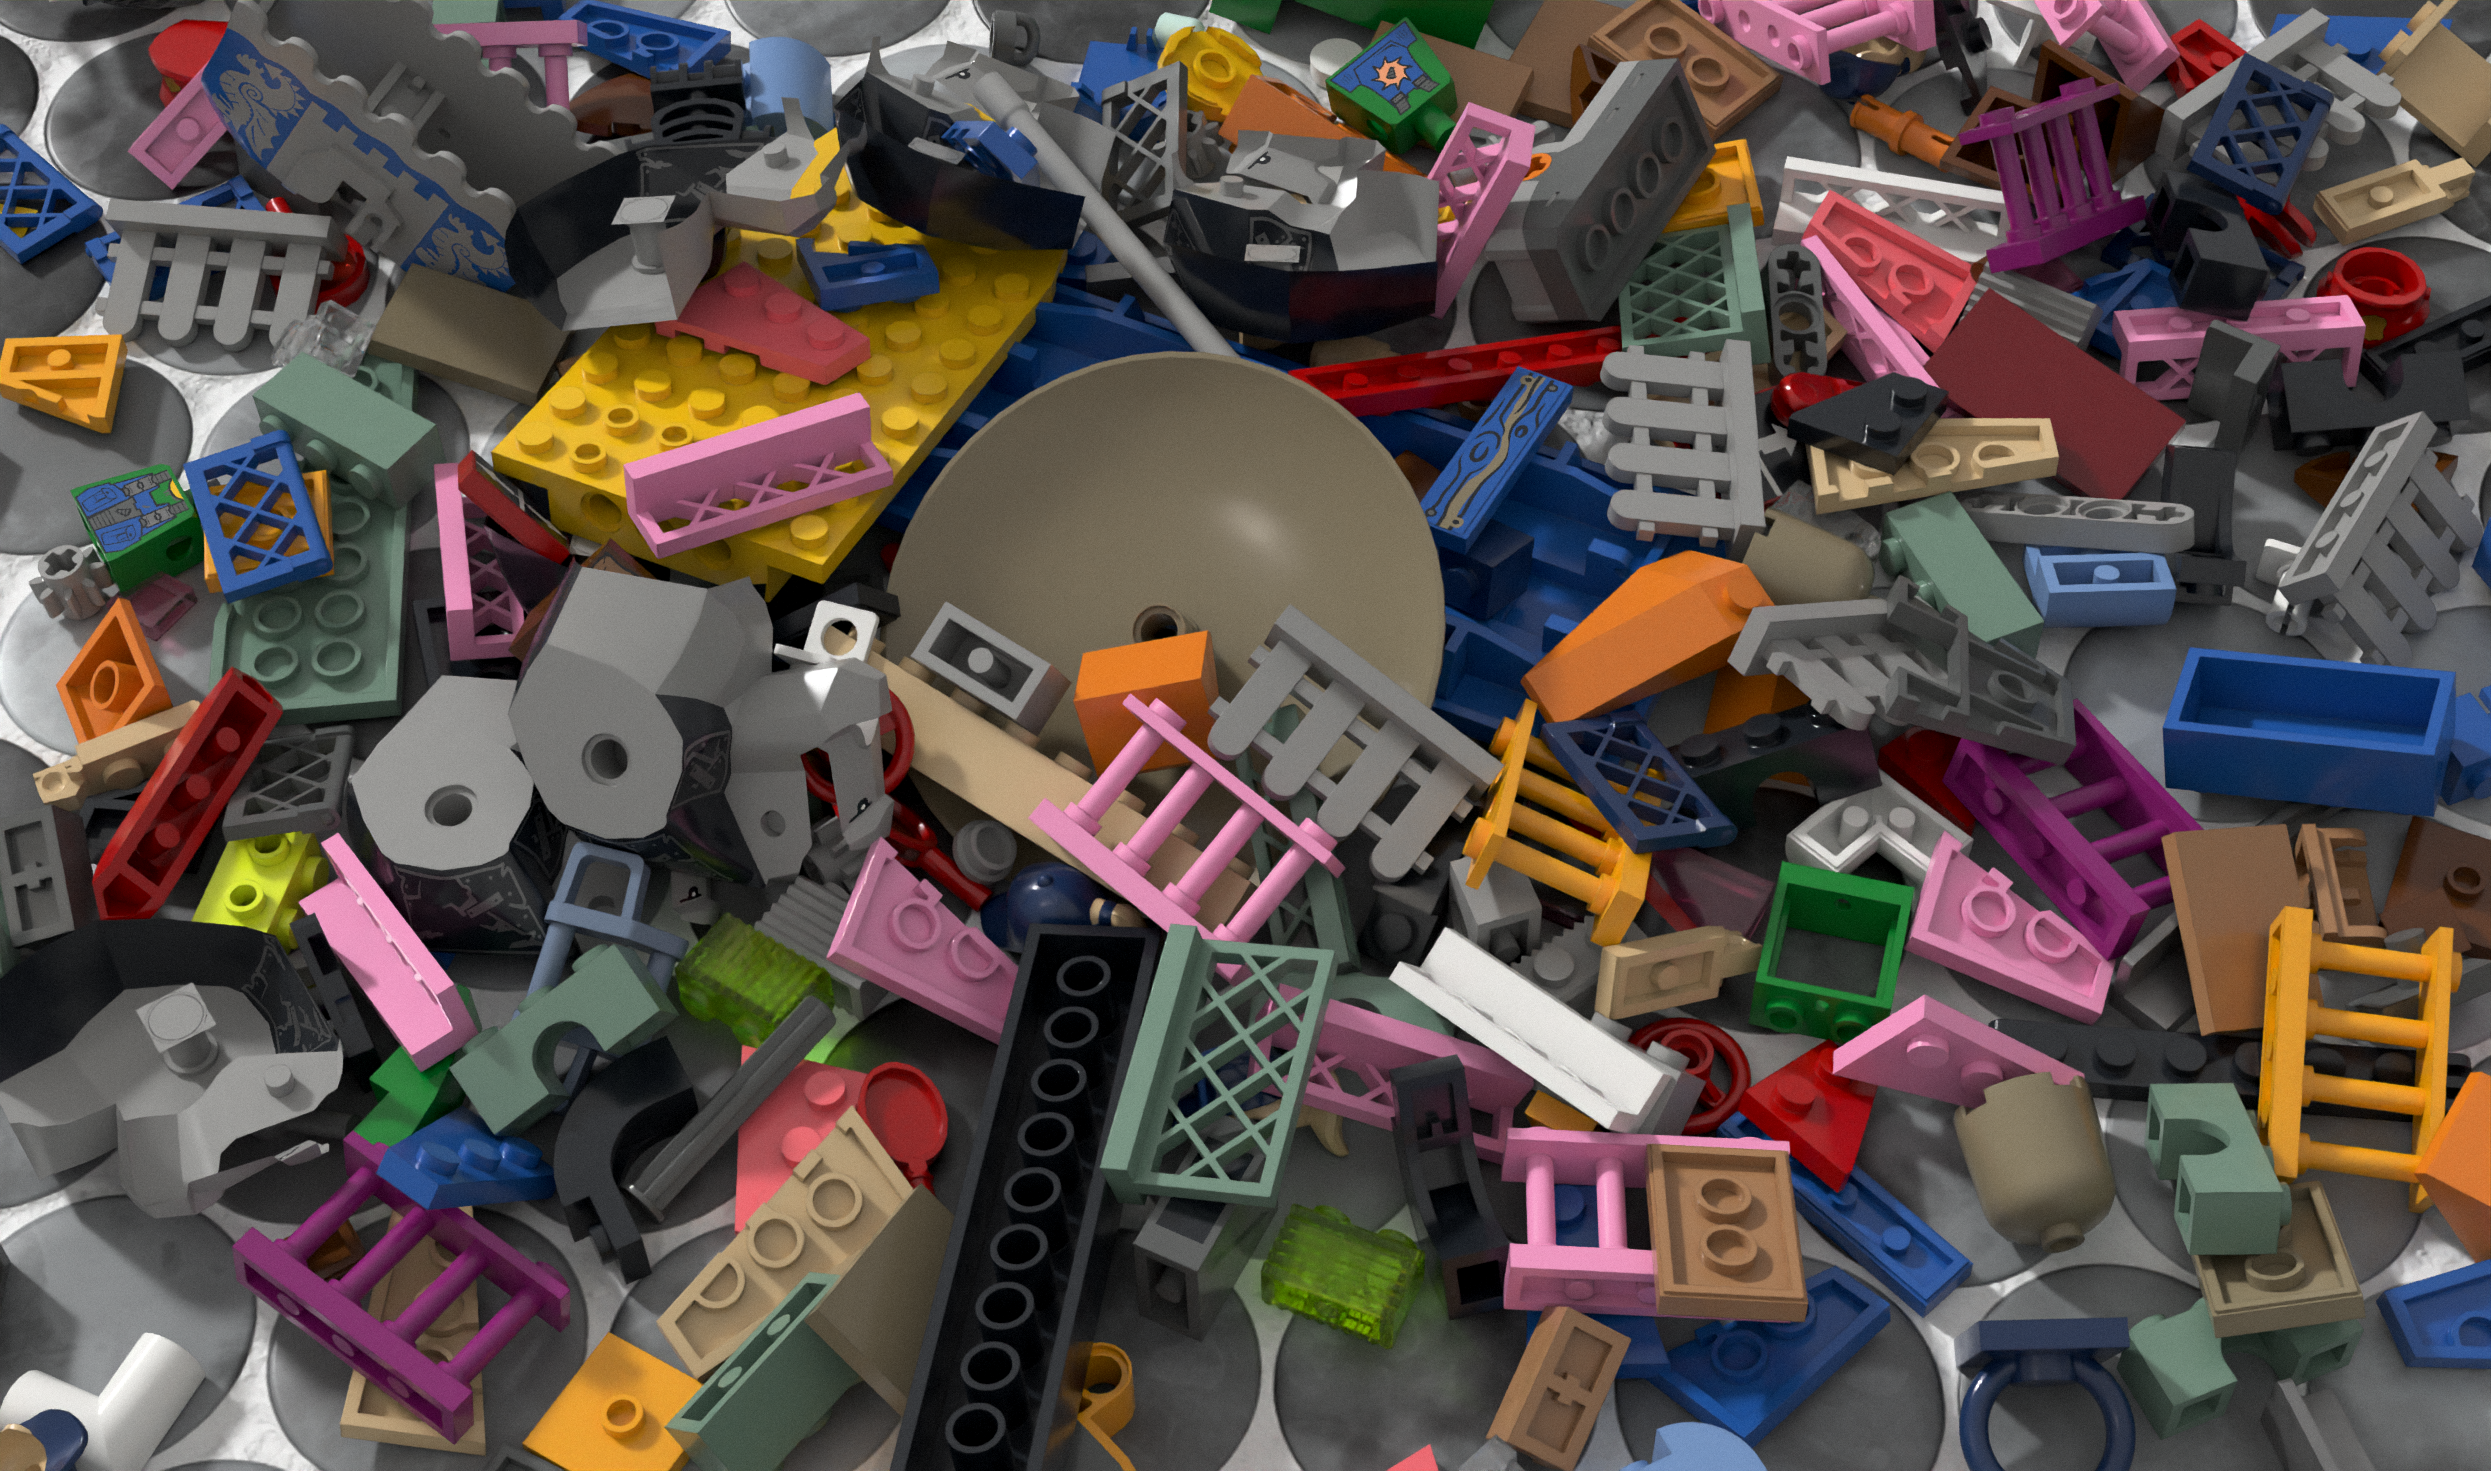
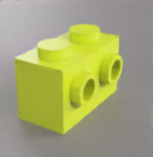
[191,831,329,955]

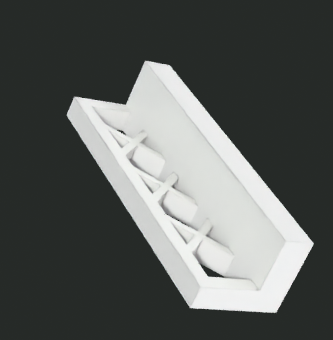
[1771,156,2010,265]
[1389,927,1672,1134]

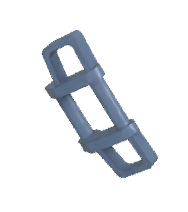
[511,842,689,1116]

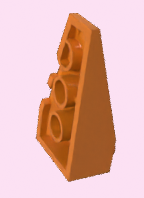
[1218,74,1440,191]
[1520,550,1775,723]

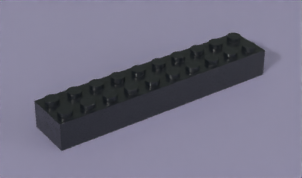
[889,923,1165,1471]

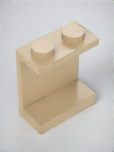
[2376,0,2491,168]

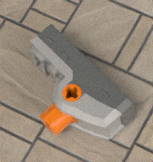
[1465,58,1717,323]

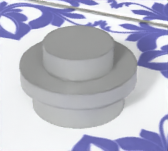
[952,820,1017,885]

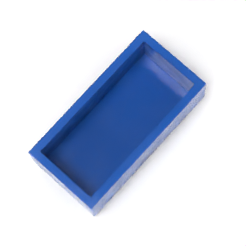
[2162,647,2456,817]

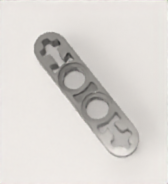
[1957,491,2195,553]

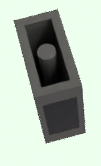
[1133,1115,1278,1342]

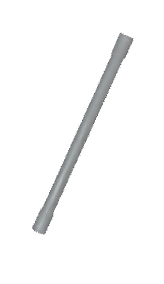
[973,72,1241,358]

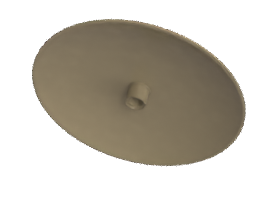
[880,351,1446,919]

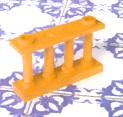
[1462,698,1665,947]
[2257,906,2462,1214]

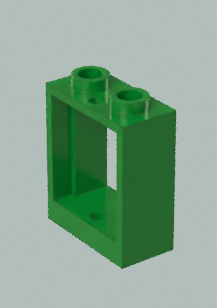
[1748,861,1915,1045]

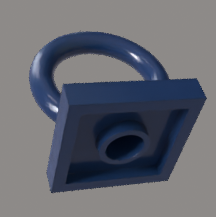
[1954,1317,2136,1471]

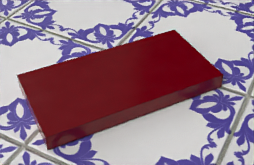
[1923,287,2186,500]

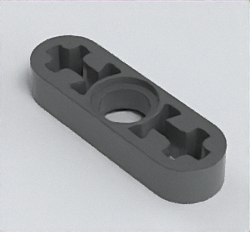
[1762,244,1827,386]

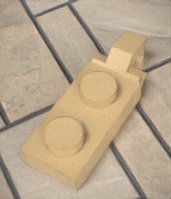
[2313,157,2475,246]
[33,699,200,811]
[1594,925,1763,1020]

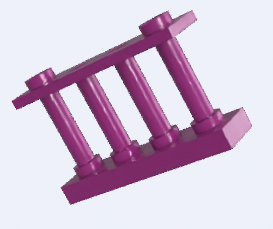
[1958,77,2147,274]
[1942,698,2204,961]
[232,1131,570,1445]

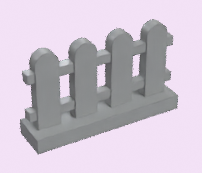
[2155,7,2401,187]
[95,199,349,357]
[1600,339,1766,563]
[2277,411,2483,668]
[1727,596,1948,731]
[1207,604,1505,883]

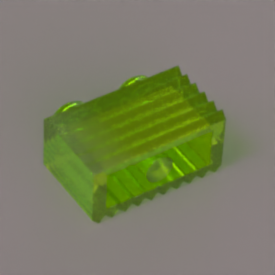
[674,912,835,1048]
[1261,1203,1425,1350]

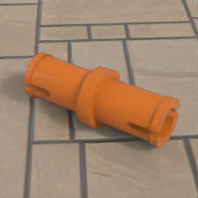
[1850,94,1955,173]

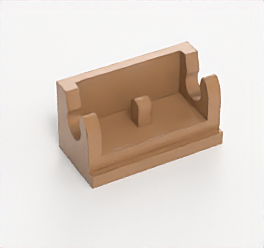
[2293,824,2388,971]
[1485,1306,1632,1471]

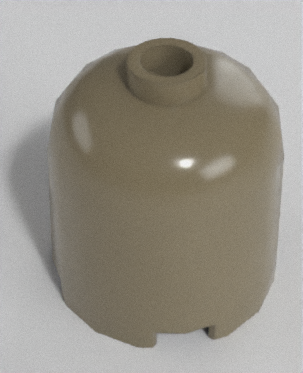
[1742,506,1879,606]
[1952,1072,2116,1253]

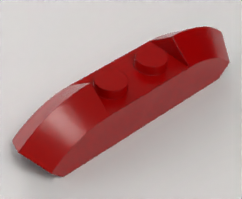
[92,667,283,920]

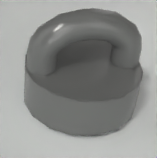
[989,10,1041,66]

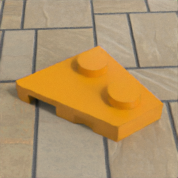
[0,334,128,433]

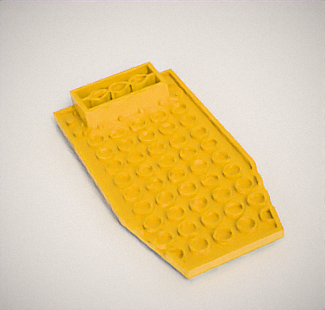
[491,103,1068,603]

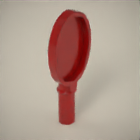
[857,1062,948,1198]

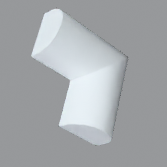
[1785,768,1974,886]
[0,1333,206,1471]

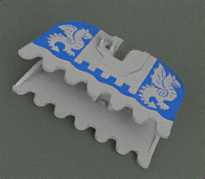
[201,0,624,293]

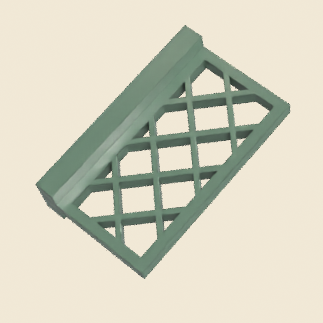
[1618,203,1771,365]
[1100,924,1339,1208]

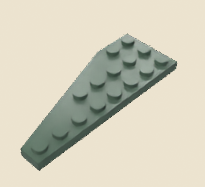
[208,339,419,726]

